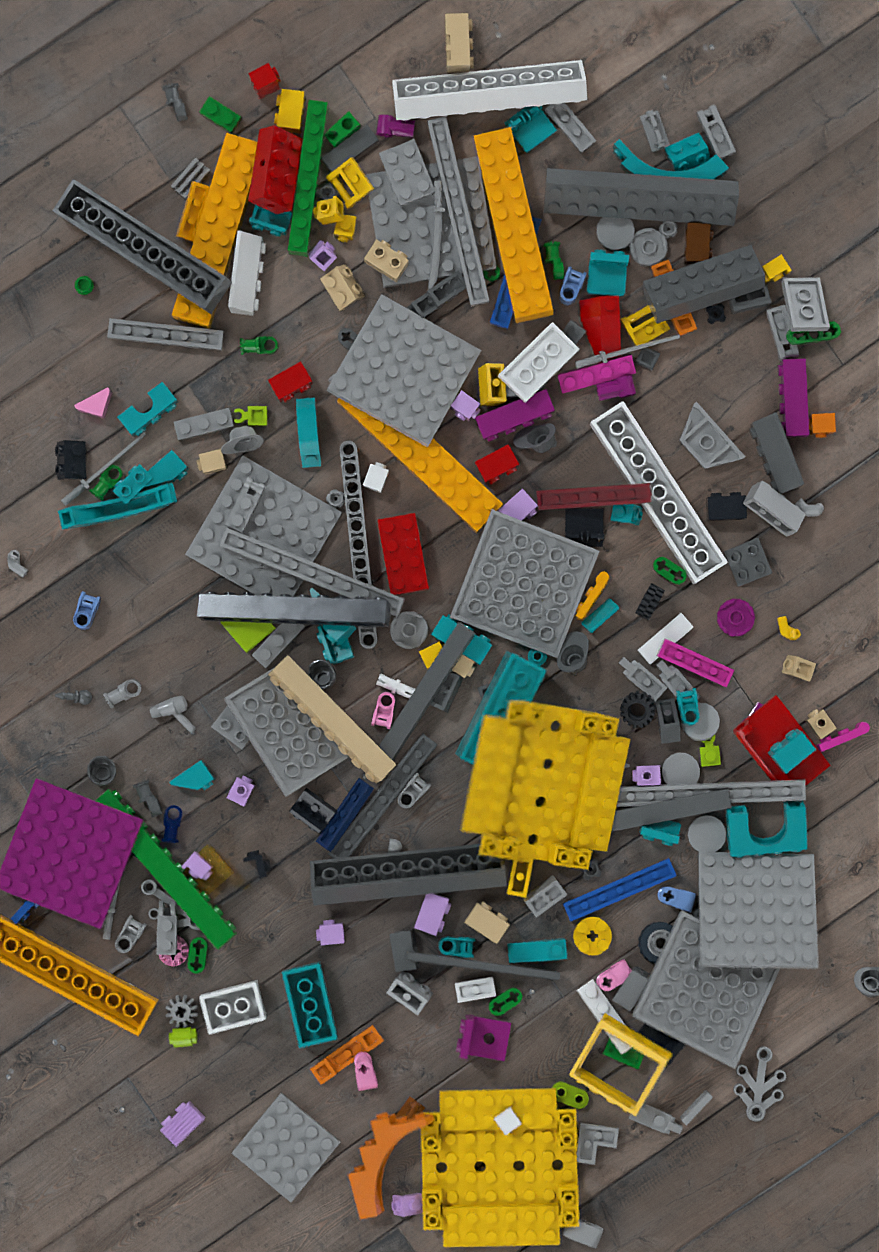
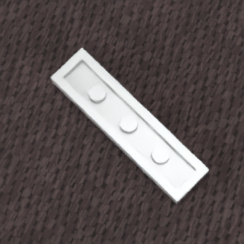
[577,979,632,1055]

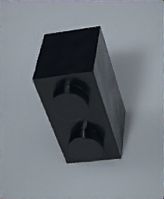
[706,492,747,521]

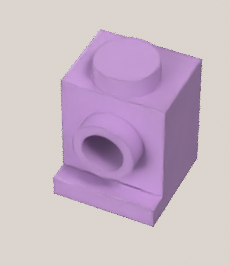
[182,851,213,881]

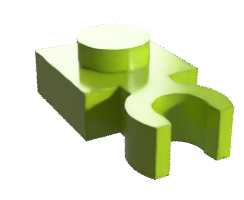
[234,406,267,426]
[699,735,721,767]

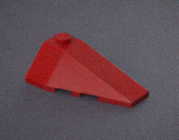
[579,296,621,363]

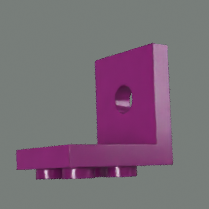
[456,1014,511,1061]

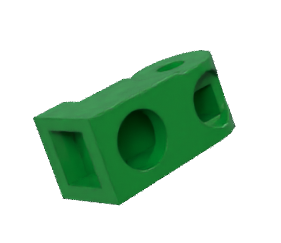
[324,111,362,148]

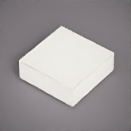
[494,1107,521,1135]

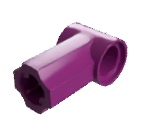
[376,114,415,138]
[596,375,636,401]

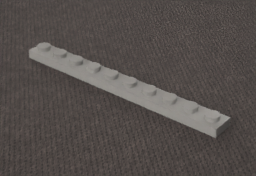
[427,116,489,307]
[219,528,405,617]
[616,780,806,807]

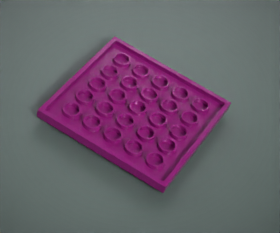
[0,778,144,929]

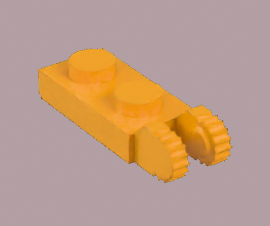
[575,571,609,621]

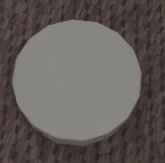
[596,217,634,251]
[629,228,668,267]
[390,611,428,649]
[681,703,720,741]
[661,753,700,785]
[687,815,726,852]

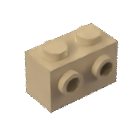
[364,239,409,283]
[464,902,510,944]

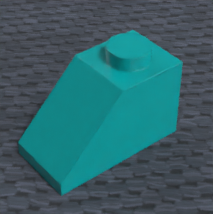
[169,760,215,791]

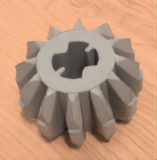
[165,995,198,1027]

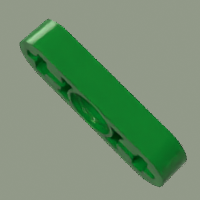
[786,321,841,345]

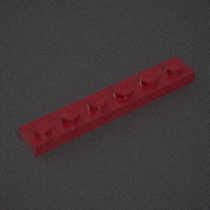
[536,483,652,510]

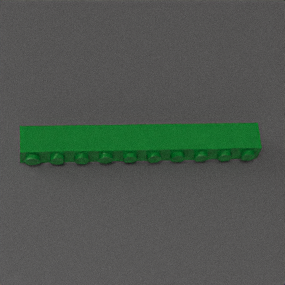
[95,789,237,950]

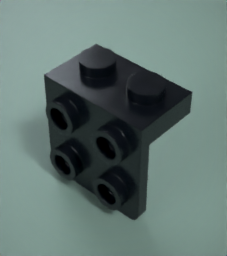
[637,1023,686,1069]

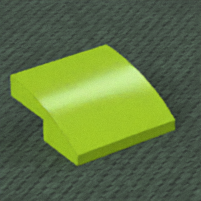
[220,621,276,653]

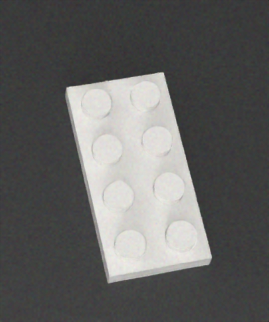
[498,322,579,403]

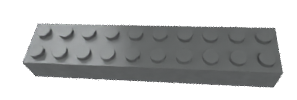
[544,168,739,226]
[53,179,232,314]
[310,844,506,906]

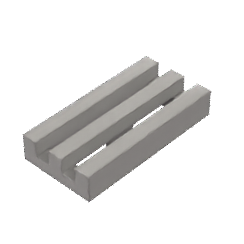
[171,157,210,199]
[680,1090,713,1126]

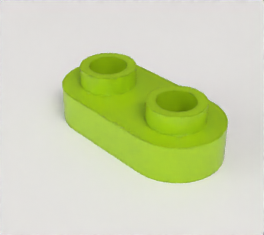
[552,1081,589,1109]

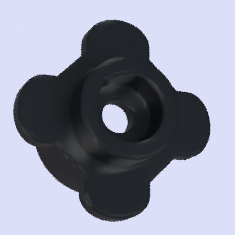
[705,304,726,324]

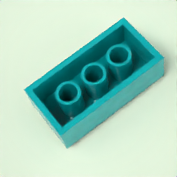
[282,961,338,1048]

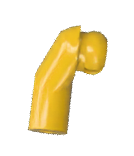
[777,616,801,641]

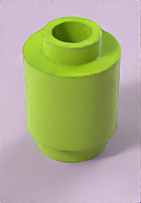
[169,1027,198,1048]

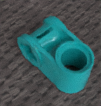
[676,688,700,726]
[438,936,476,958]

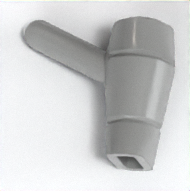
[150,696,195,733]

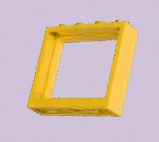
[569,1013,672,1116]

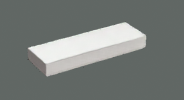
[637,613,693,664]

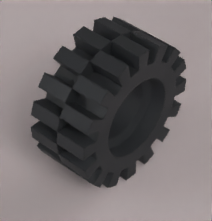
[635,583,665,620]
[620,691,656,728]

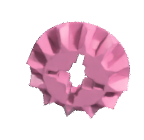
[159,936,189,967]

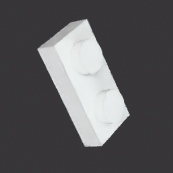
[455,976,496,1003]

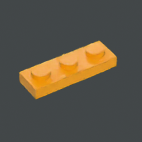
[176,181,210,242]

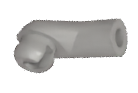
[794,498,824,517]
[7,550,28,578]

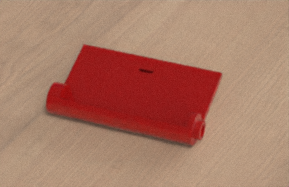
[733,695,831,786]

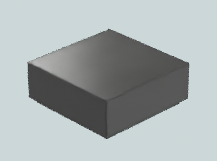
[635,347,661,371]

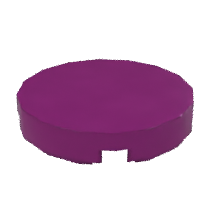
[716,599,755,637]

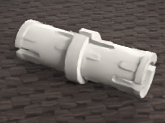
[376,674,415,699]

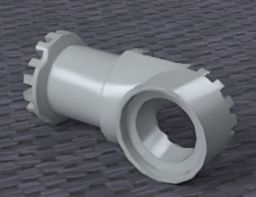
[103,679,141,709]

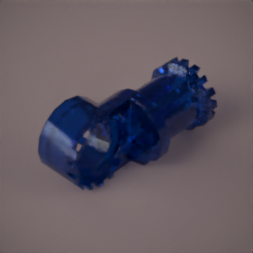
[162,805,183,843]

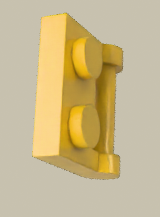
[326,157,375,209]
[620,305,670,346]

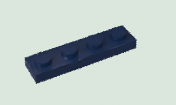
[316,778,374,852]

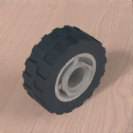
[638,922,673,964]

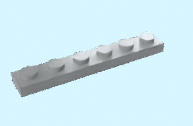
[107,318,224,351]

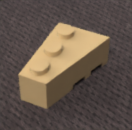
[445,13,474,74]

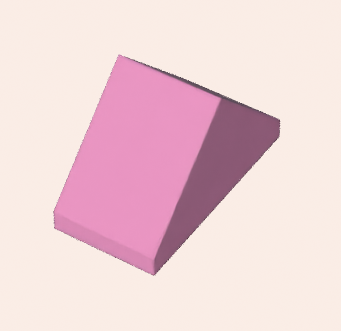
[74,387,112,419]

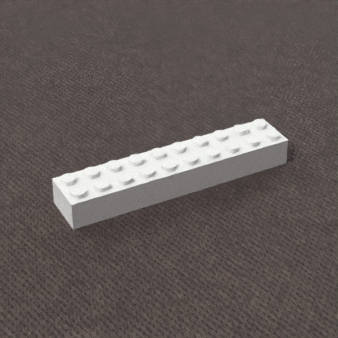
[392,60,587,121]
[590,401,728,585]

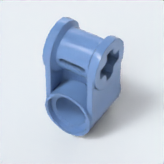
[559,266,587,305]
[73,591,101,630]
[657,886,696,912]

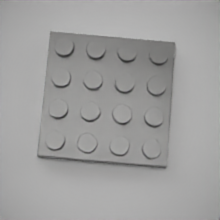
[232,1092,341,1202]

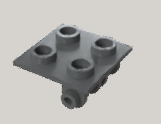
[724,537,773,587]

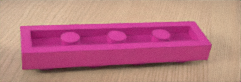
[557,354,636,394]
[656,638,734,688]

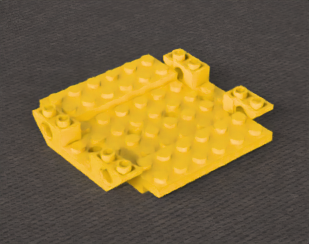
[461,700,630,870]
[421,1088,579,1247]

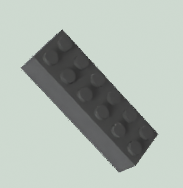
[643,245,765,324]

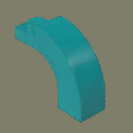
[296,397,321,468]

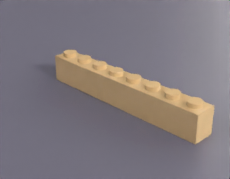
[268,655,396,783]

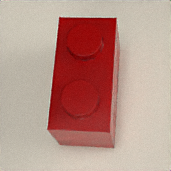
[248,63,281,99]
[268,361,313,402]
[474,444,519,485]

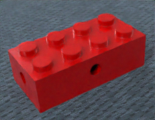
[248,125,303,214]
[377,513,429,595]

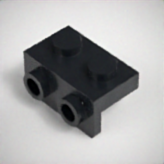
[55,440,86,480]
[289,788,337,833]
[243,850,272,879]

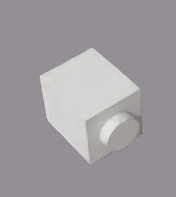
[363,462,389,493]

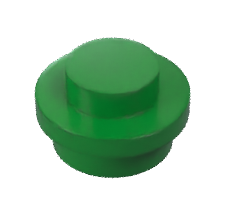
[75,276,94,295]

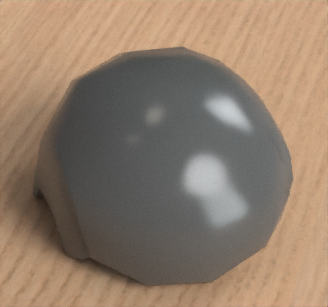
[308,659,336,690]
[87,756,116,786]

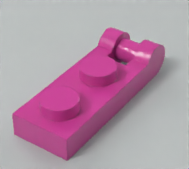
[816,722,870,752]

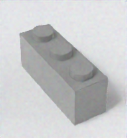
[743,481,806,537]

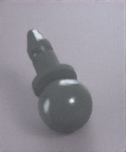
[55,690,92,705]

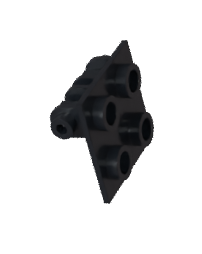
[565,508,604,547]

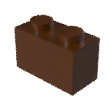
[684,223,714,264]

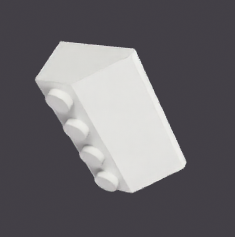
[228,231,266,316]

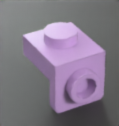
[392,1193,423,1217]

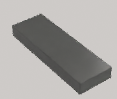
[321,124,379,172]

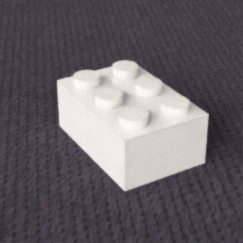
[199,980,267,1034]

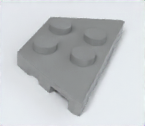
[679,402,745,469]

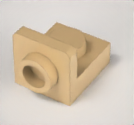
[782,655,816,682]

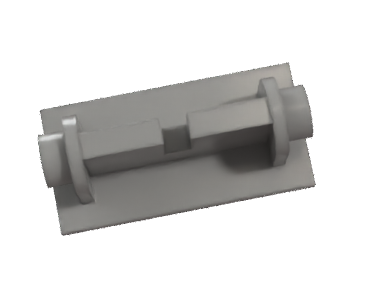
[640,110,670,152]

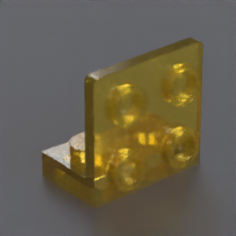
[184,843,234,895]

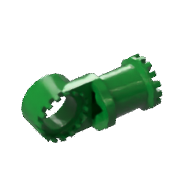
[543,241,564,280]
[240,336,279,355]
[89,465,123,501]

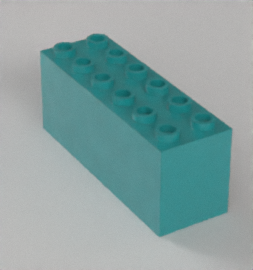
[455,651,547,765]

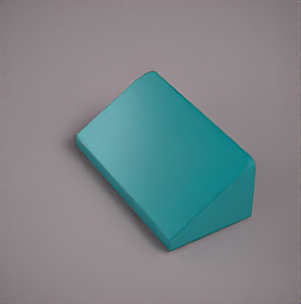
[581,599,619,633]

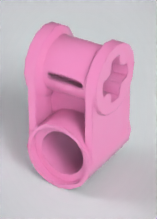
[371,692,395,730]
[596,959,631,991]
[354,1052,378,1091]

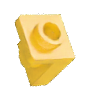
[334,215,357,242]

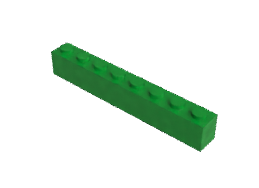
[288,100,329,257]

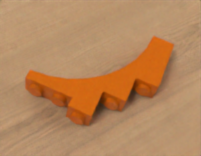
[348,1112,434,1220]

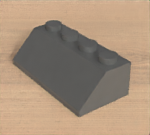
[749,412,804,494]

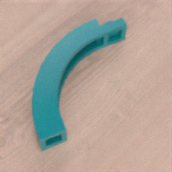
[613,139,729,180]
[58,483,177,530]

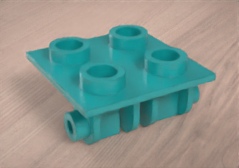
[504,106,557,153]

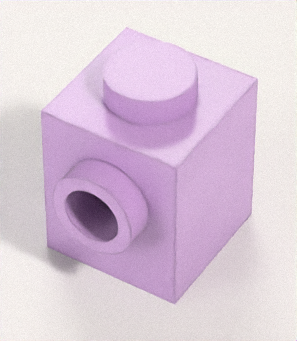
[308,240,337,271]
[450,390,481,421]
[632,765,661,786]
[227,775,256,806]
[316,920,345,945]

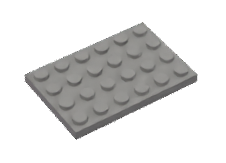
[224,667,349,797]

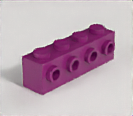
[777,359,809,438]
[475,389,555,442]

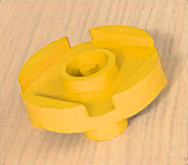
[573,916,612,956]

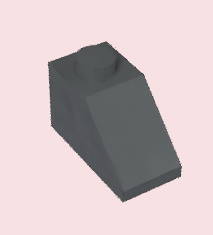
[655,698,680,744]

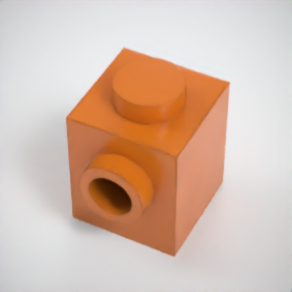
[809,413,836,438]

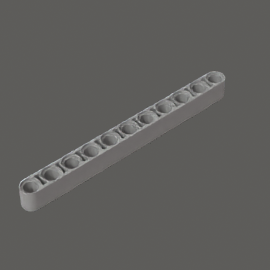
[340,441,377,649]

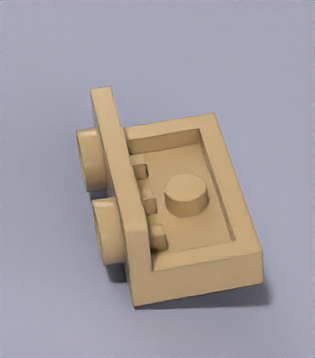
[320,265,365,311]

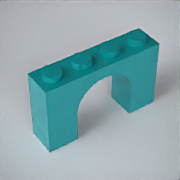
[726,800,808,858]

